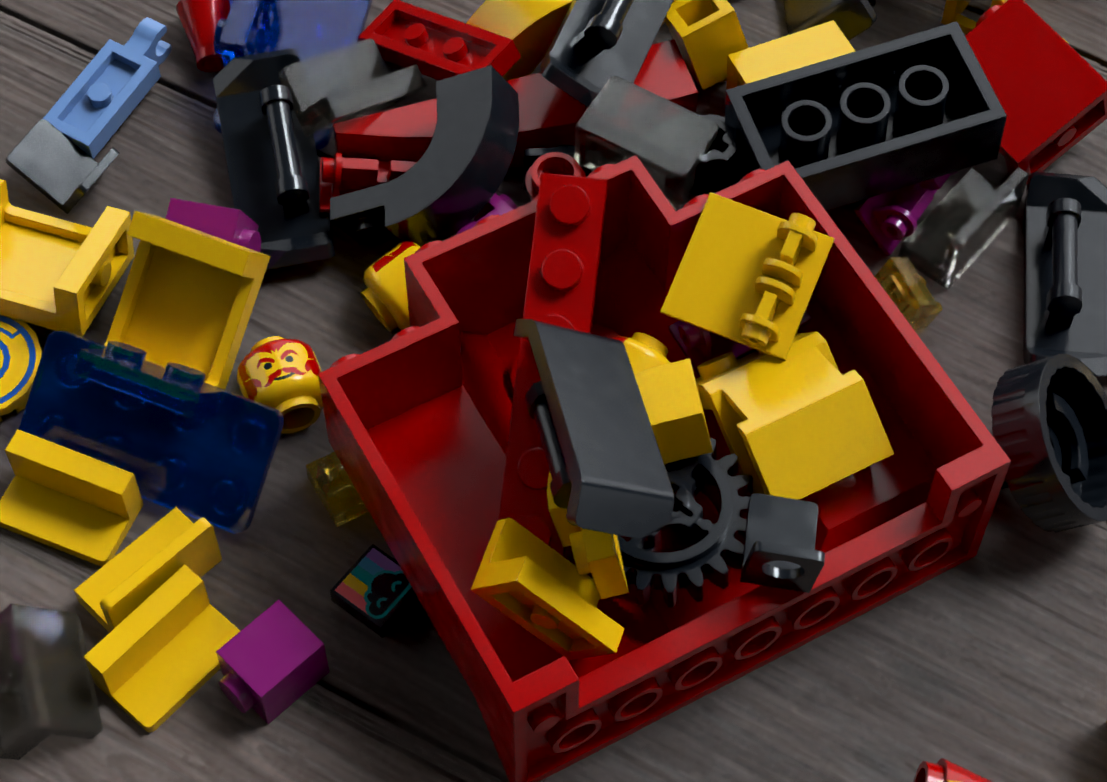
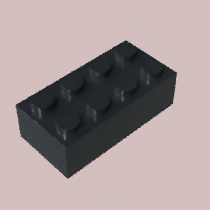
[725,21,1007,211]

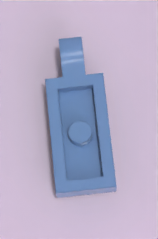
[43,17,172,159]

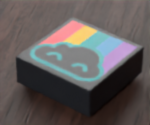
[330,544,418,638]

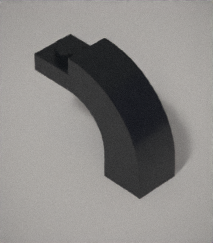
[330,65,519,247]

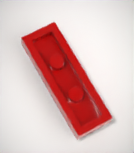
[358,0,521,80]

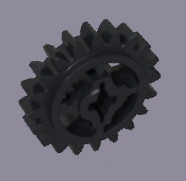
[589,438,753,608]

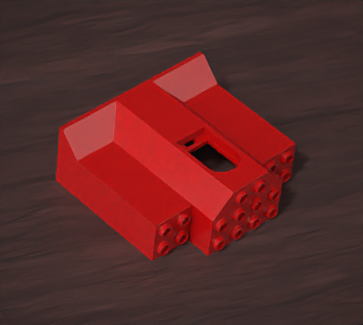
[318,155,1011,782]

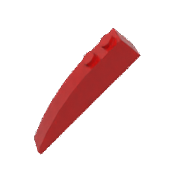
[333,39,698,168]

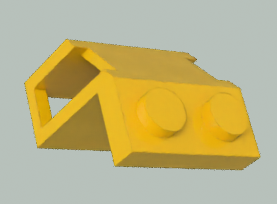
[696,331,894,500]

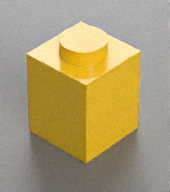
[665,0,749,90]

